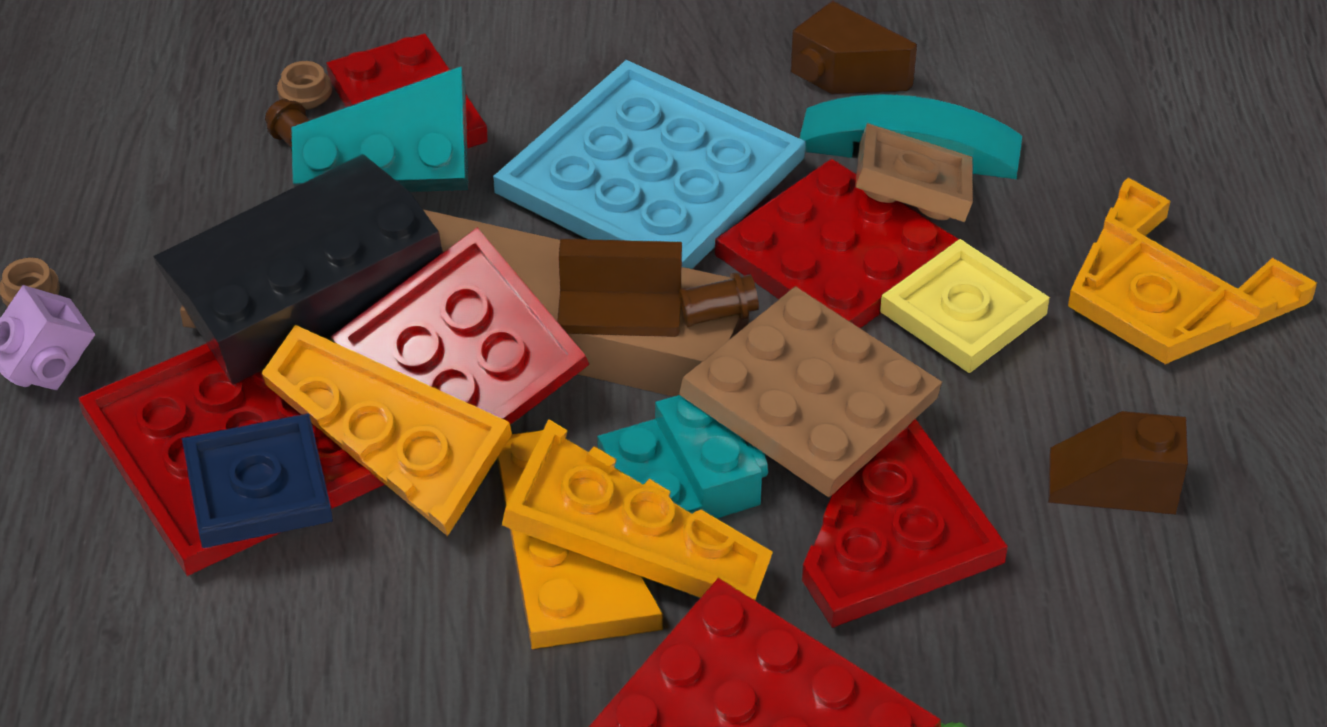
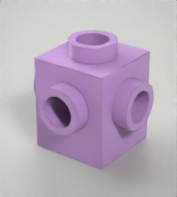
[0,285,95,390]

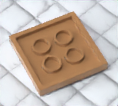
[679,286,942,497]

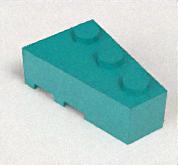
[291,66,468,192]

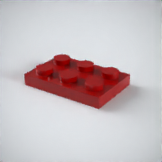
[326,33,488,149]

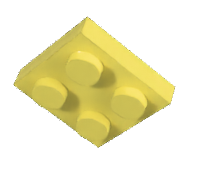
[880,239,1050,373]

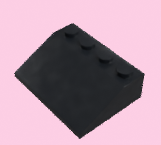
[153,154,443,385]

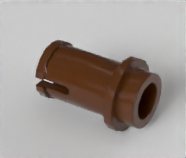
[265,99,310,148]
[678,271,759,327]

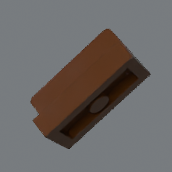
[557,239,682,337]

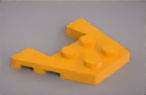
[1068,177,1317,364]

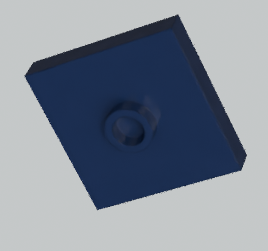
[182,413,333,548]

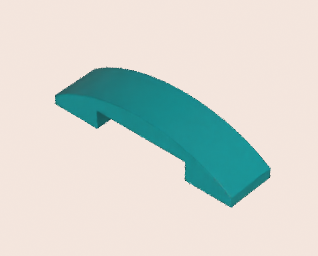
[799,94,1023,179]

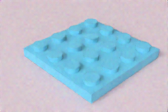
[493,60,806,269]

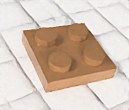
[855,123,973,222]

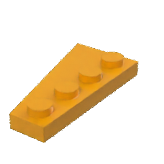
[262,325,512,536]
[502,419,773,600]
[497,430,663,649]

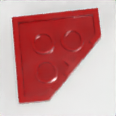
[802,419,1008,628]

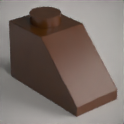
[791,0,917,94]
[1048,411,1188,515]

